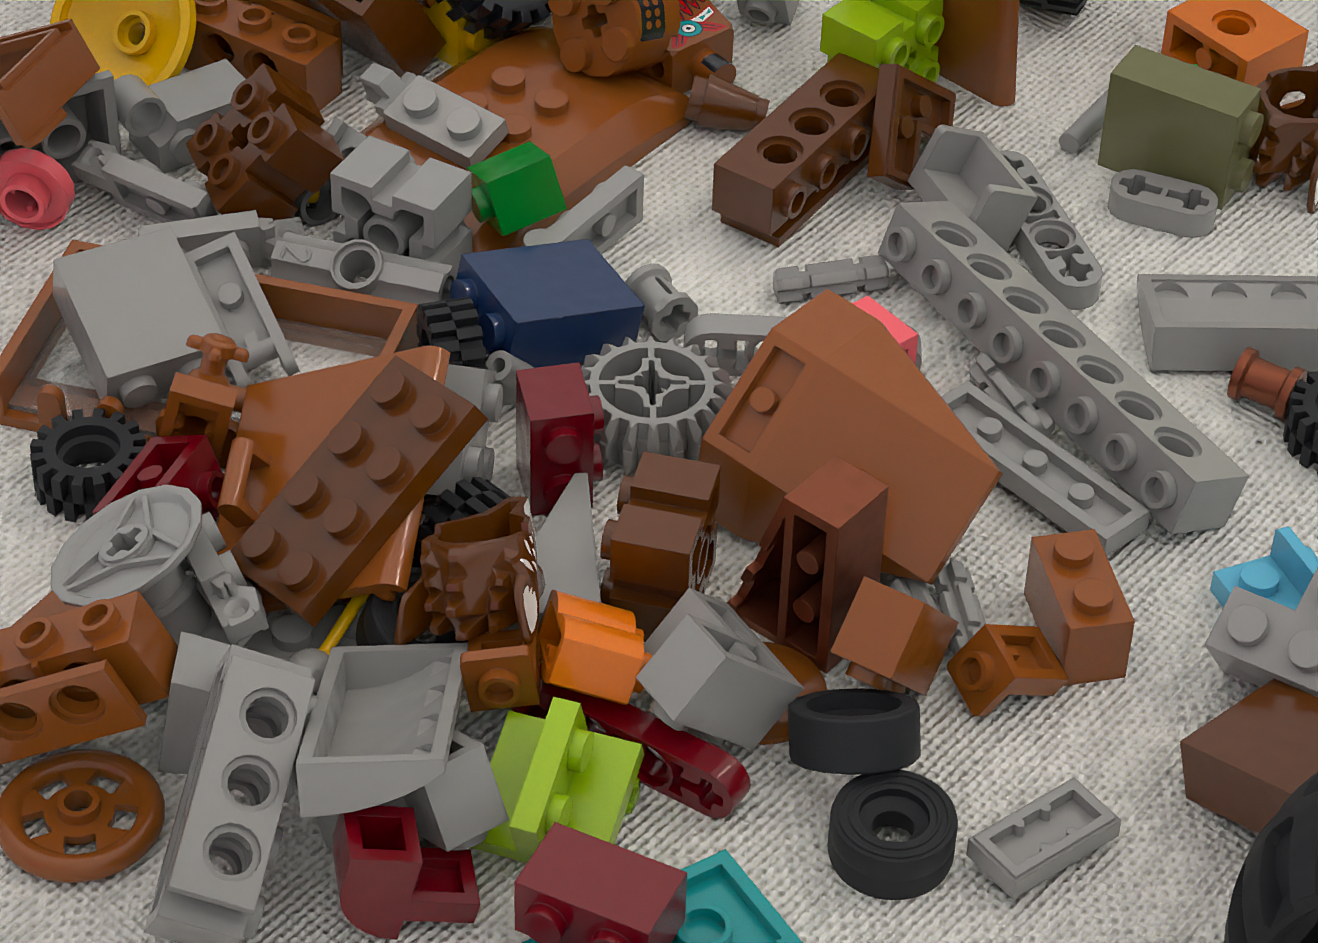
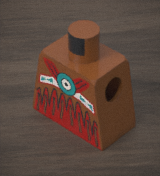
[638,0,736,93]

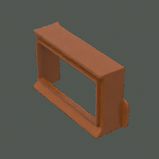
[0,19,100,149]

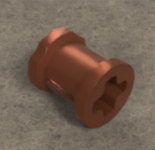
[1227,347,1308,421]

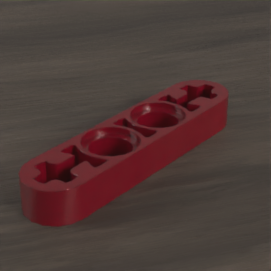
[511,663,751,818]

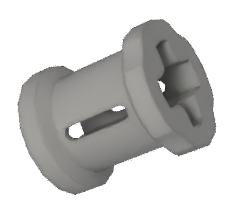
[625,263,698,341]

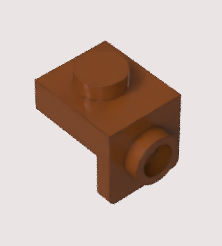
[460,629,541,712]

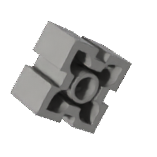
[330,136,473,279]

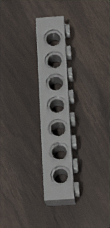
[878,201,1249,534]

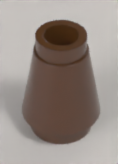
[684,73,770,131]

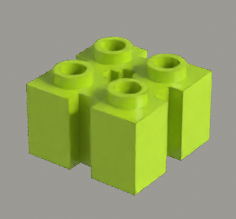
[818,0,945,83]

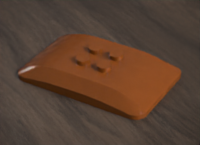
[360,26,691,253]

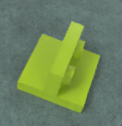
[470,697,644,863]

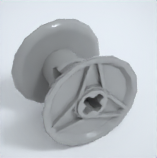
[50,485,262,647]

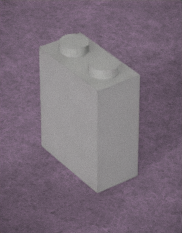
[53,226,222,408]

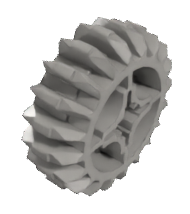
[581,334,733,476]

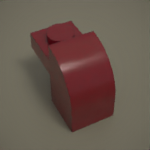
[332,806,481,940]

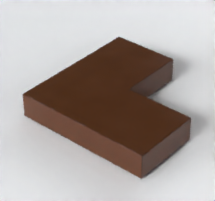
[867,64,956,190]

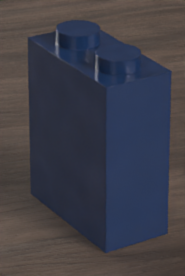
[450,239,645,368]

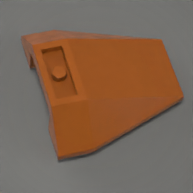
[698,288,1003,585]

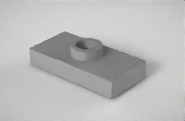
[966,777,1121,899]

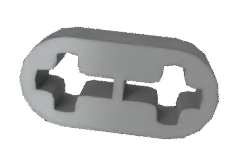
[1108,169,1218,238]

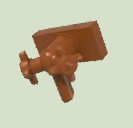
[158,333,249,464]

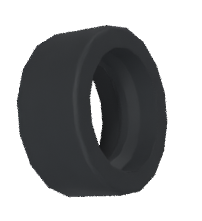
[788,688,921,775]

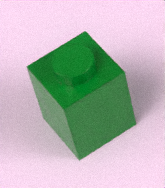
[467,141,567,236]

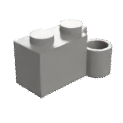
[114,59,246,174]

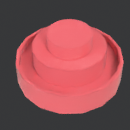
[0,148,75,230]

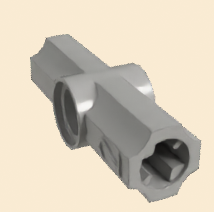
[270,232,457,304]

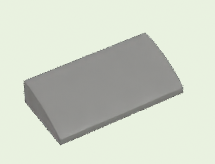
[1137,274,1318,372]
[296,642,468,818]

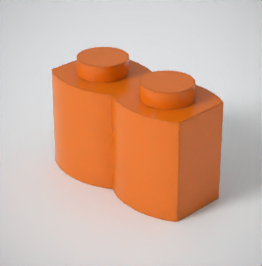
[537,590,652,705]

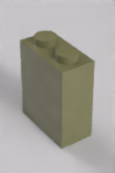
[1098,45,1264,210]

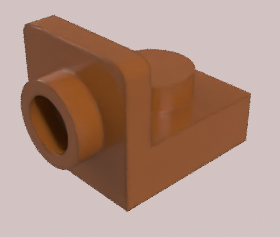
[947,624,1069,717]

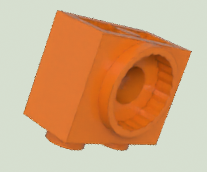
[1161,0,1309,87]

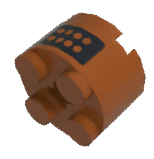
[548,0,681,77]

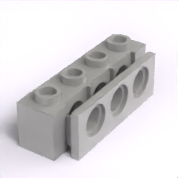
[143,644,318,943]

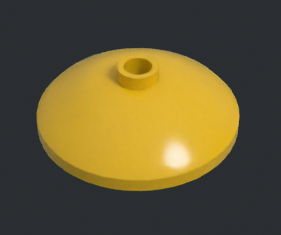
[50,0,196,86]

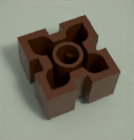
[186,63,344,221]
[600,451,721,642]

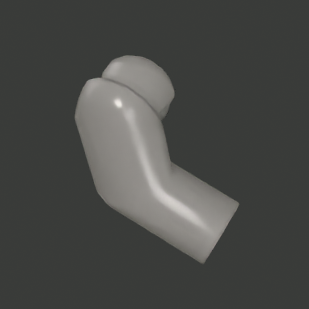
[486,350,534,405]

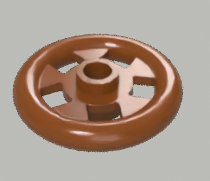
[0,749,166,883]

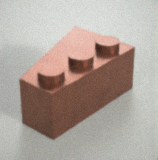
[727,455,889,674]

